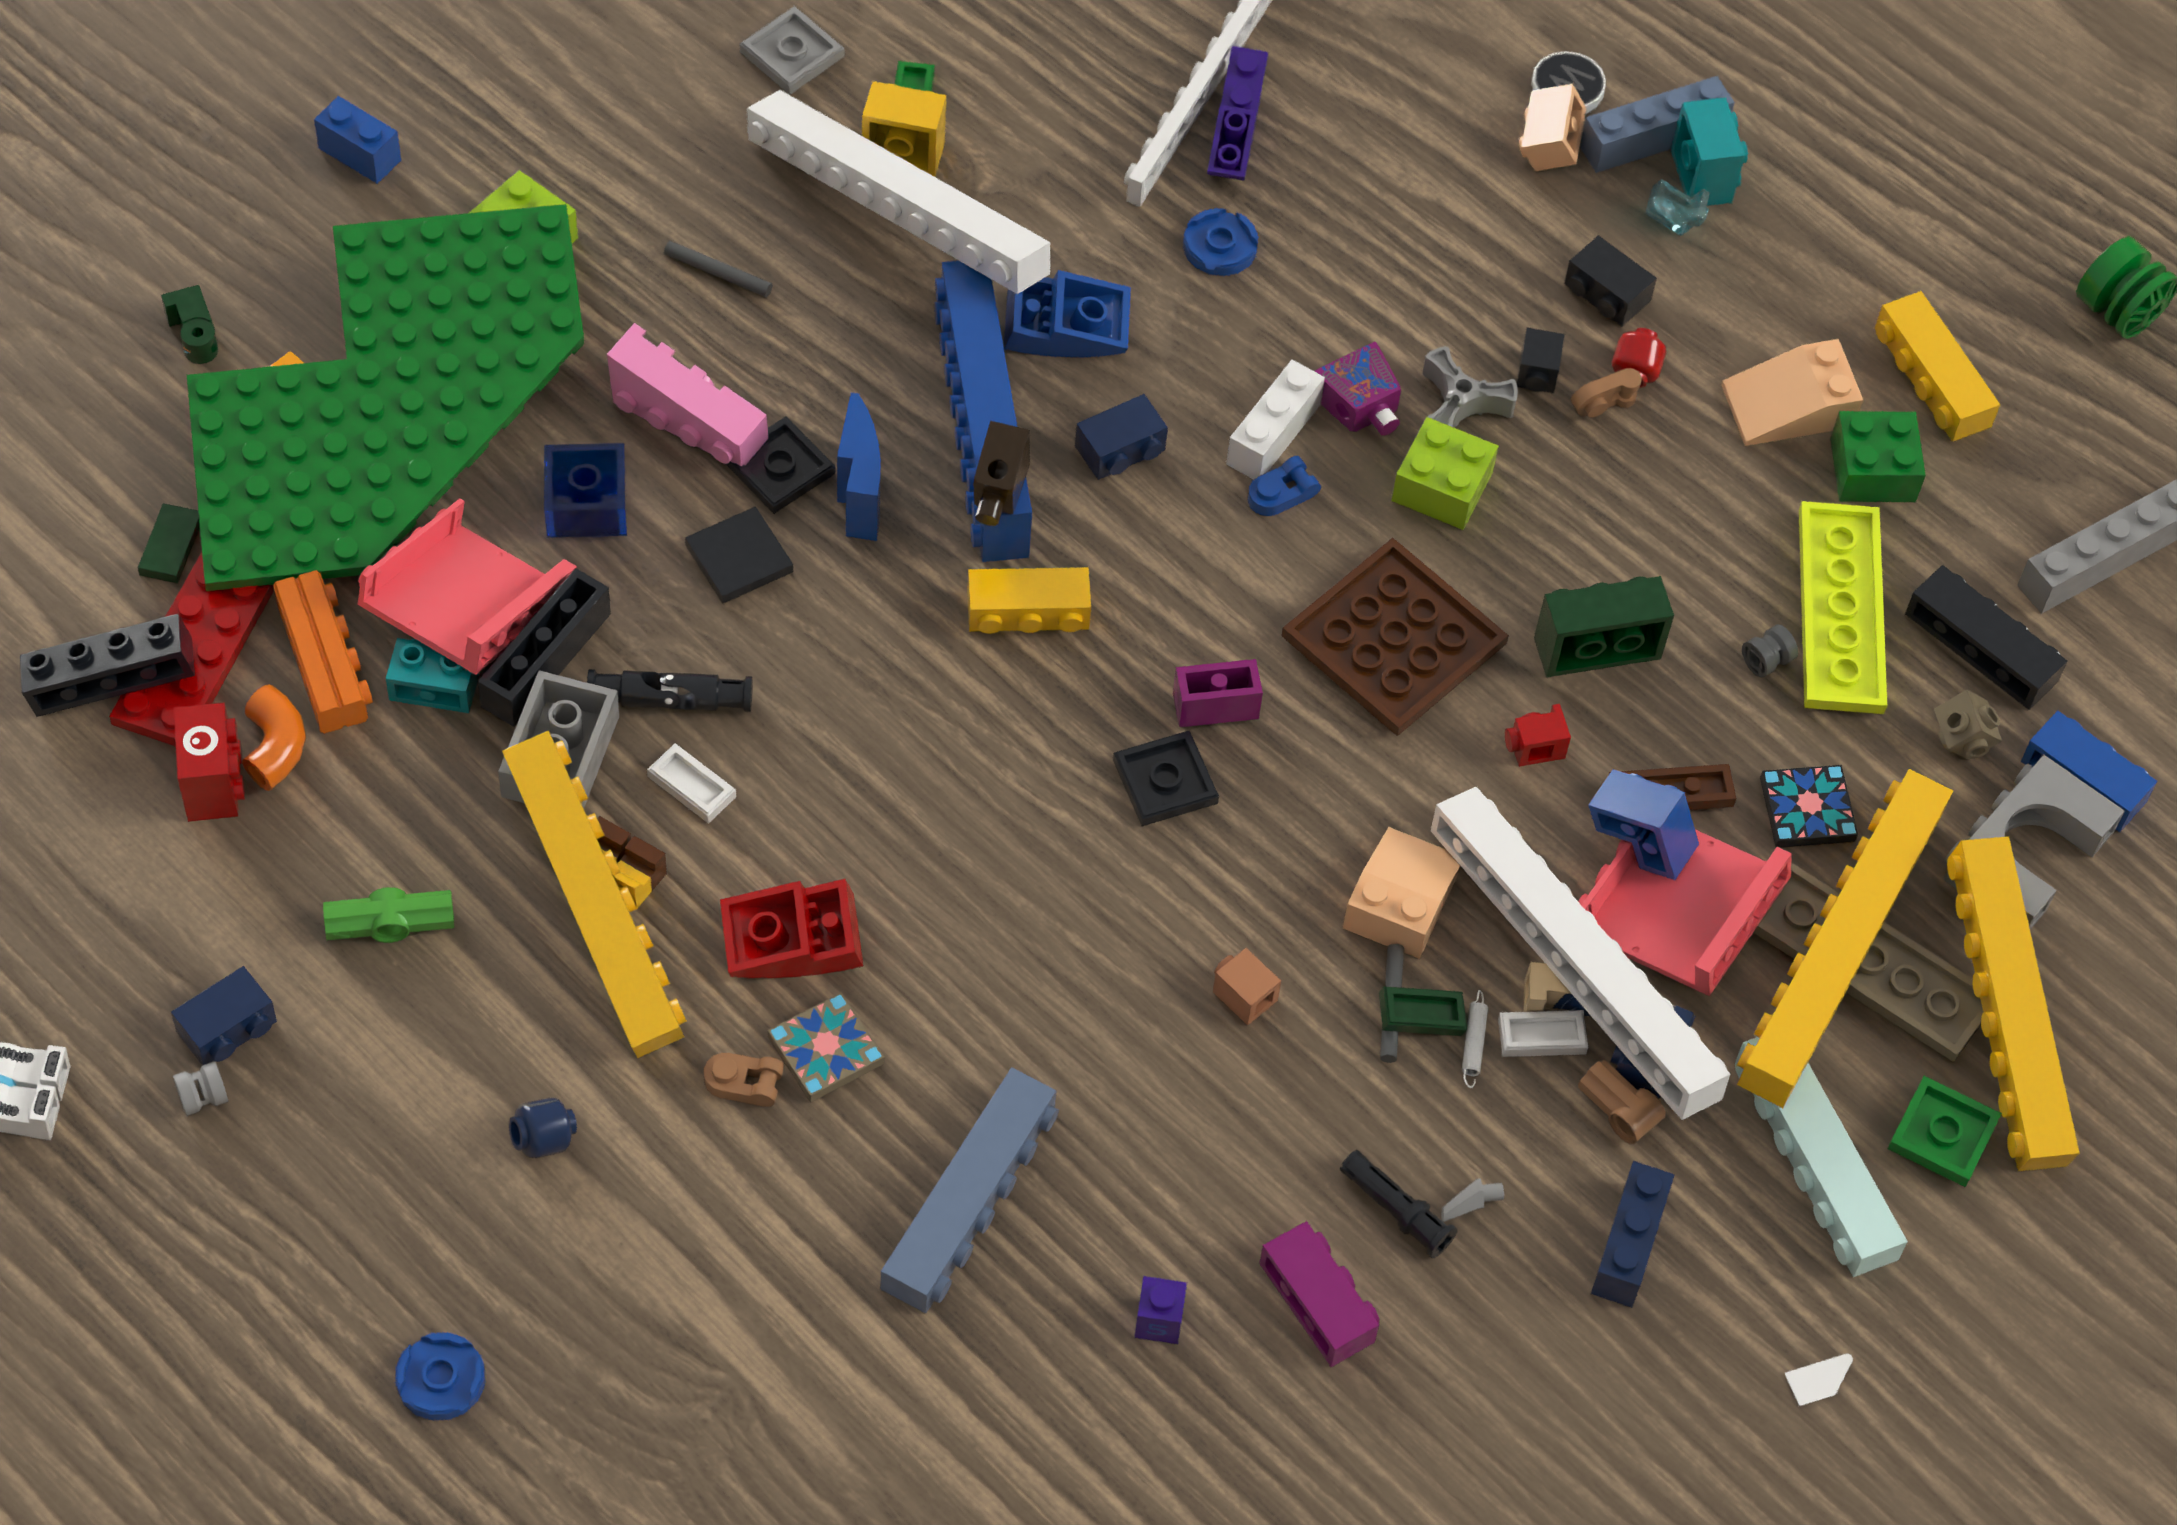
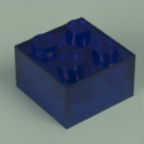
[544,443,627,538]

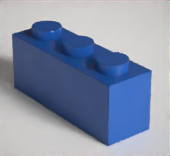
[2021,710,2157,832]

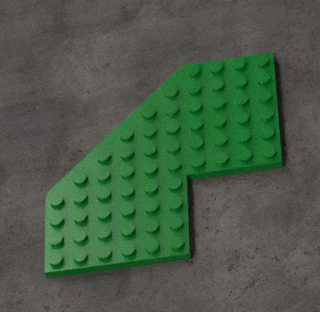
[186,204,584,591]

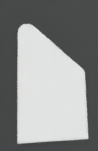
[1784,1354,1853,1406]

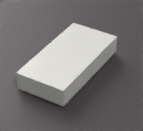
[647,743,736,824]
[1498,1010,1588,1057]

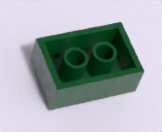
[1534,576,1674,678]

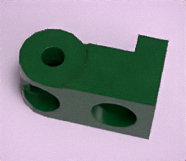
[161,284,218,364]

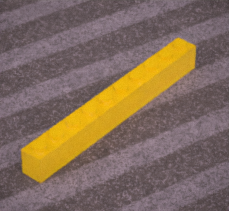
[1736,769,1953,1108]

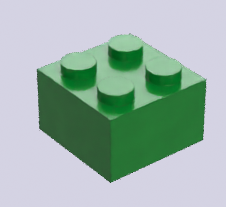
[1830,411,1926,502]

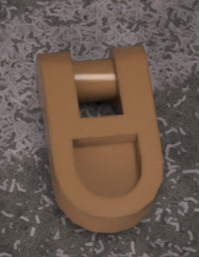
[1571,368,1642,418]
[704,1053,784,1107]

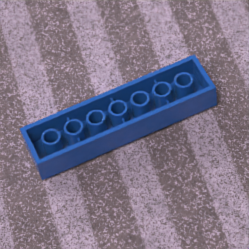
[934,261,1032,562]

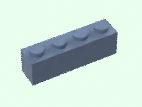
[1580,76,1735,173]

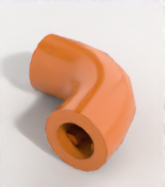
[242,684,306,791]

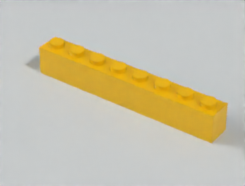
[502,730,687,1058]
[1947,836,2080,1171]

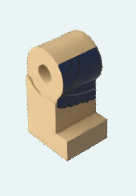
[1524,962,1591,1017]

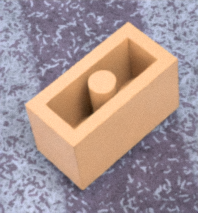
[1519,84,1586,171]

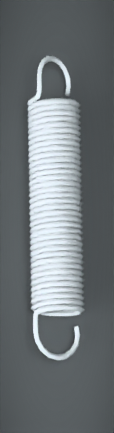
[1462,990,1488,1088]

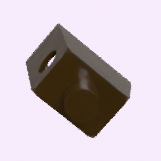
[973,421,1030,526]

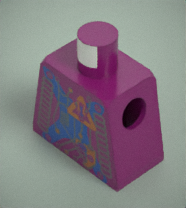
[1314,341,1401,436]

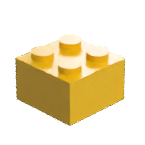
[862,81,946,177]

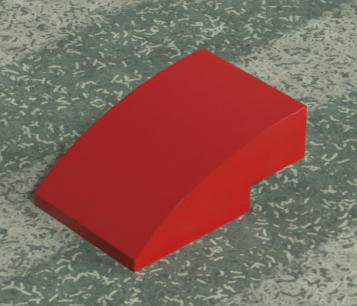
[720,879,864,978]

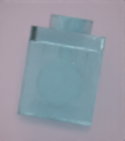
[1645,179,1710,236]

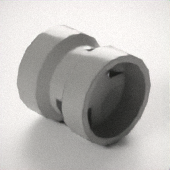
[173,1061,229,1116]

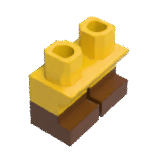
[597,816,667,909]

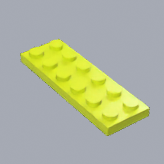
[1799,501,1887,714]

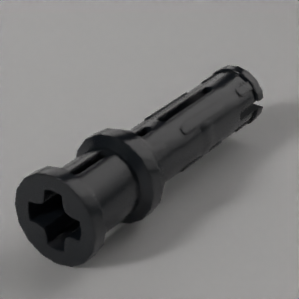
[1340,1150,1458,1258]

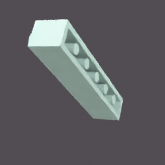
[1735,1037,1908,1277]

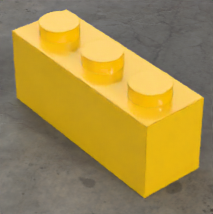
[967,567,1091,634]

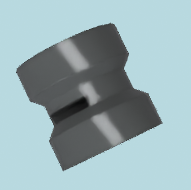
[1742,624,1798,678]

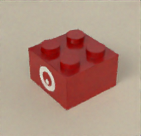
[174,703,245,822]

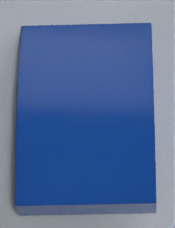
[1004,270,1131,357]
[837,392,881,541]

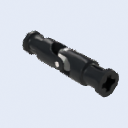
[587,669,753,712]

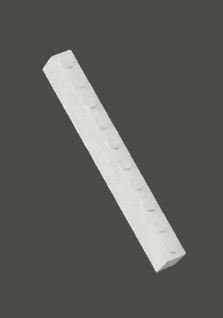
[747,90,1050,294]
[1431,787,1730,1120]

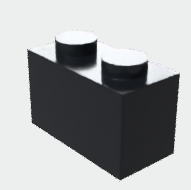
[1564,235,1657,327]

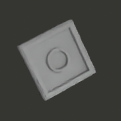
[740,6,845,95]

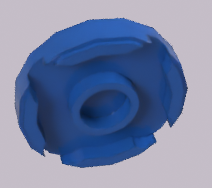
[1183,208,1259,276]
[395,1332,485,1421]

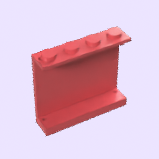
[357,498,577,675]
[1578,829,1792,996]

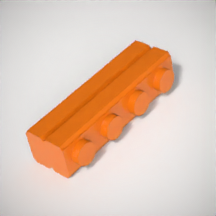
[273,570,373,734]

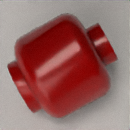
[1612,328,1667,388]

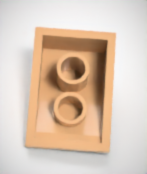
[1721,339,1863,446]
[1343,827,1461,959]

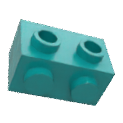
[385,638,480,713]

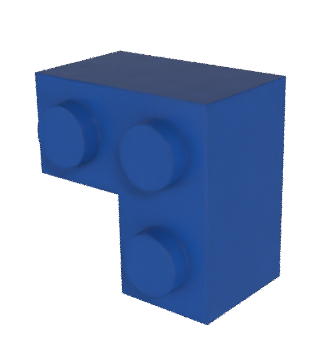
[1588,769,1699,880]

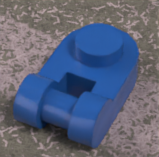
[1248,456,1321,516]

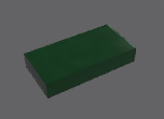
[138,503,200,583]
[1379,986,1467,1036]

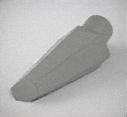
[1441,1178,1504,1222]

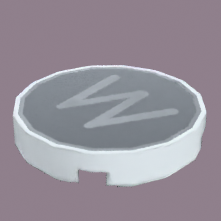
[1532,51,1606,114]

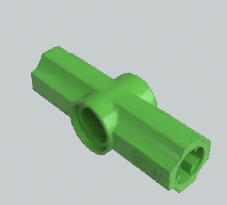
[323,887,454,943]

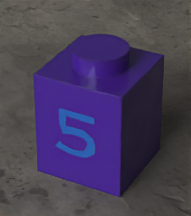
[1134,1276,1187,1344]

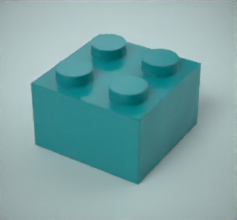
[1671,97,1748,208]

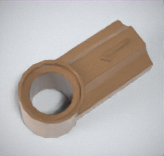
[1578,1060,1666,1144]

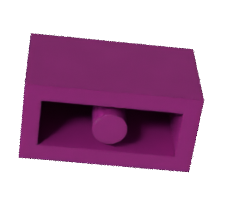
[1173,659,1263,727]

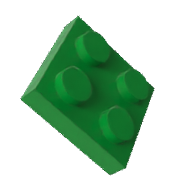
[1887,1076,2002,1188]

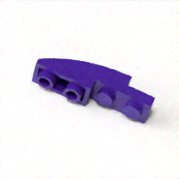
[1207,46,1268,181]

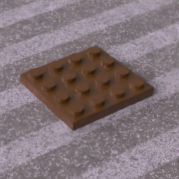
[1281,538,1509,736]

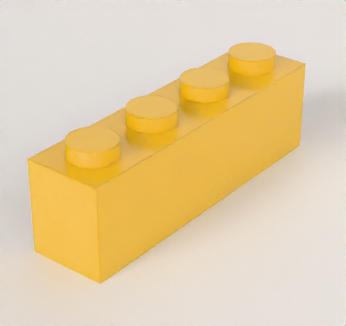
[1875,291,2000,442]

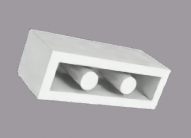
[1226,360,1325,480]

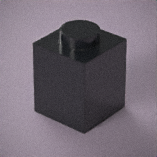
[1516,327,1565,393]

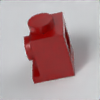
[1505,704,1571,767]

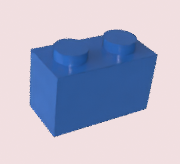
[314,96,401,184]

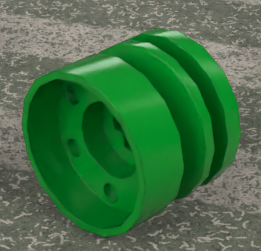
[2076,236,2177,339]

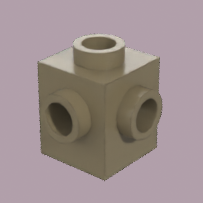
[1934,690,2002,760]

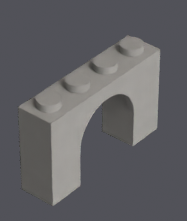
[1943,755,2125,930]

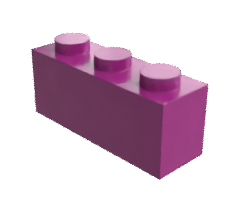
[1259,1221,1380,1367]

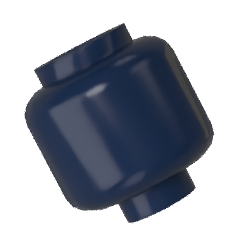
[509,1098,577,1158]

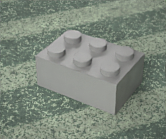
[498,670,619,808]

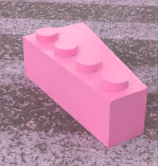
[607,323,768,466]

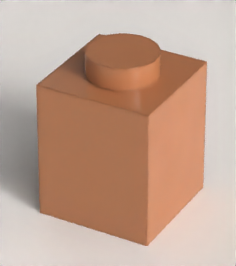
[1213,948,1281,1026]

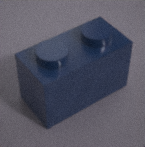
[1075,394,1168,480]
[171,966,277,1065]

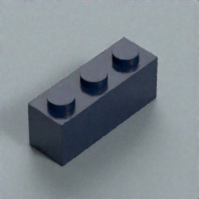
[1591,1161,1675,1308]

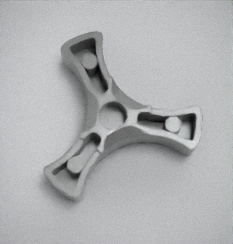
[1422,346,1518,427]

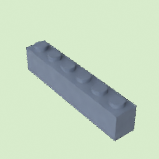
[880,1067,1059,1314]

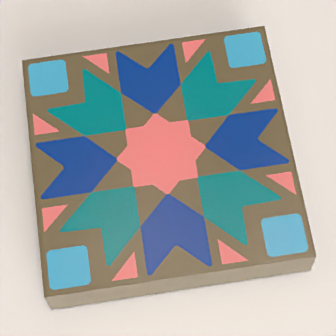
[768,992,885,1102]

